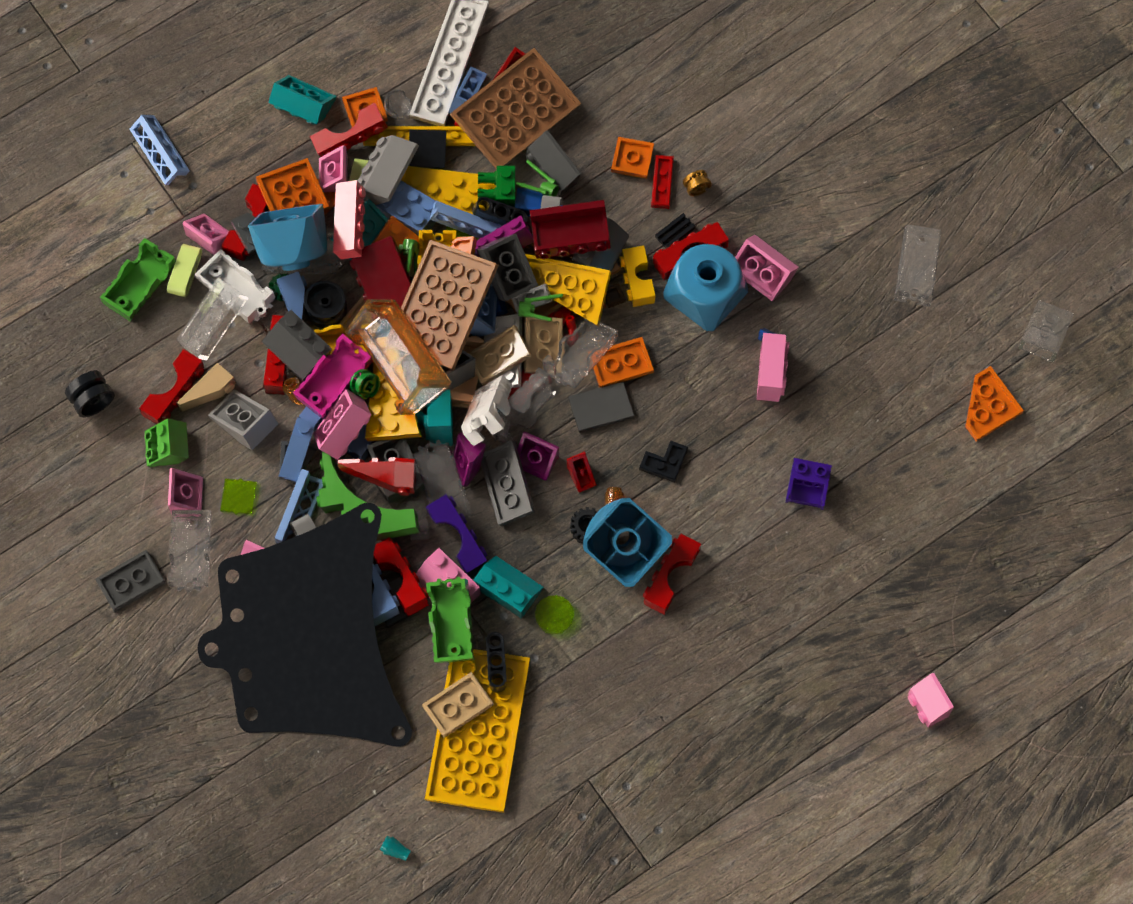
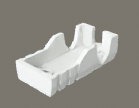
[194,249,275,324]
[461,375,513,446]

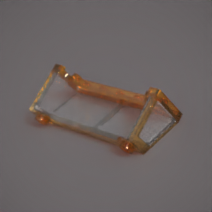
[345,299,452,415]

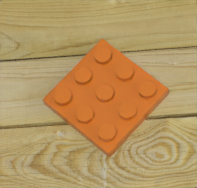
[256,158,329,211]

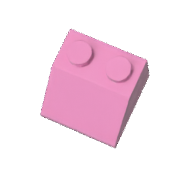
[908,673,954,727]

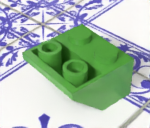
[144,419,189,467]

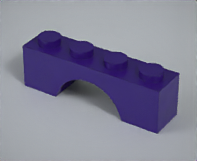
[425,494,488,573]

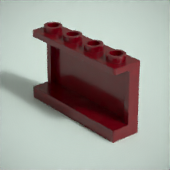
[530,200,611,259]
[349,236,412,325]

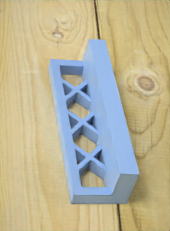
[130,115,190,185]
[430,201,502,239]
[275,469,323,544]

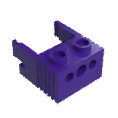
[785,458,832,510]

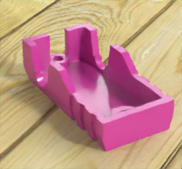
[293,334,373,419]

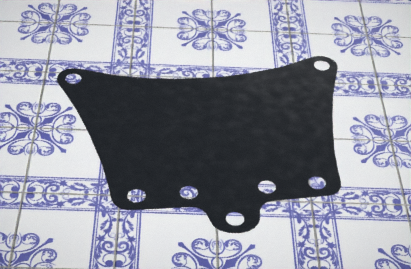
[198,503,412,747]

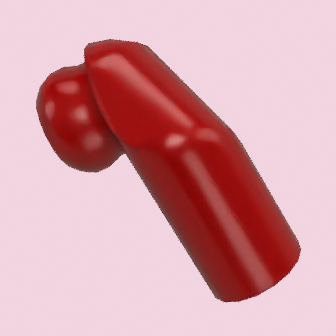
[563,315,577,344]

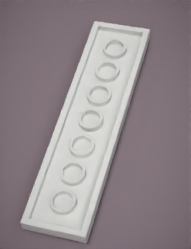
[409,0,489,126]

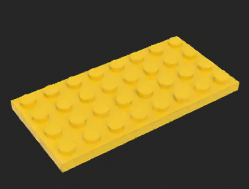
[425,647,530,813]

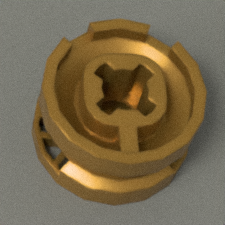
[683,170,712,197]

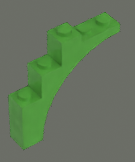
[316,452,420,541]

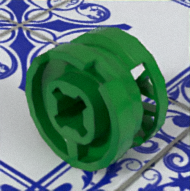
[350,369,380,399]

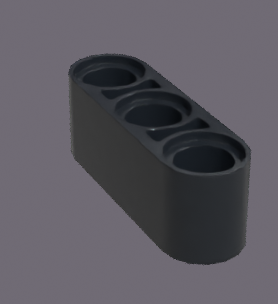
[472,197,527,226]
[486,632,507,693]

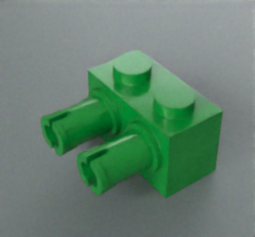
[478,166,515,207]

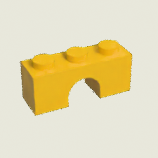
[619,245,655,307]

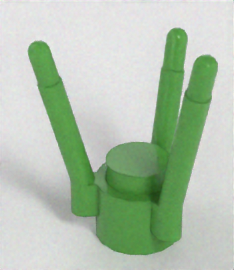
[515,160,559,197]
[398,239,419,276]
[518,294,563,322]

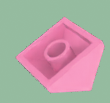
[319,146,348,192]
[183,214,229,255]
[168,468,203,514]

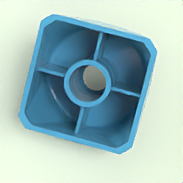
[248,204,327,271]
[663,244,748,331]
[583,498,672,587]

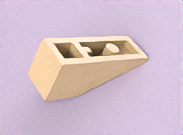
[177,363,236,411]

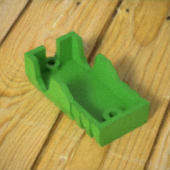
[100,238,176,322]
[426,576,474,663]

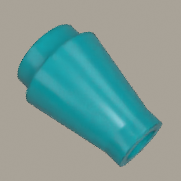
[380,836,411,861]

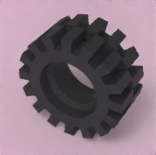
[570,507,597,543]

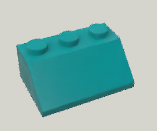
[268,75,337,124]
[424,389,453,447]
[473,556,544,619]

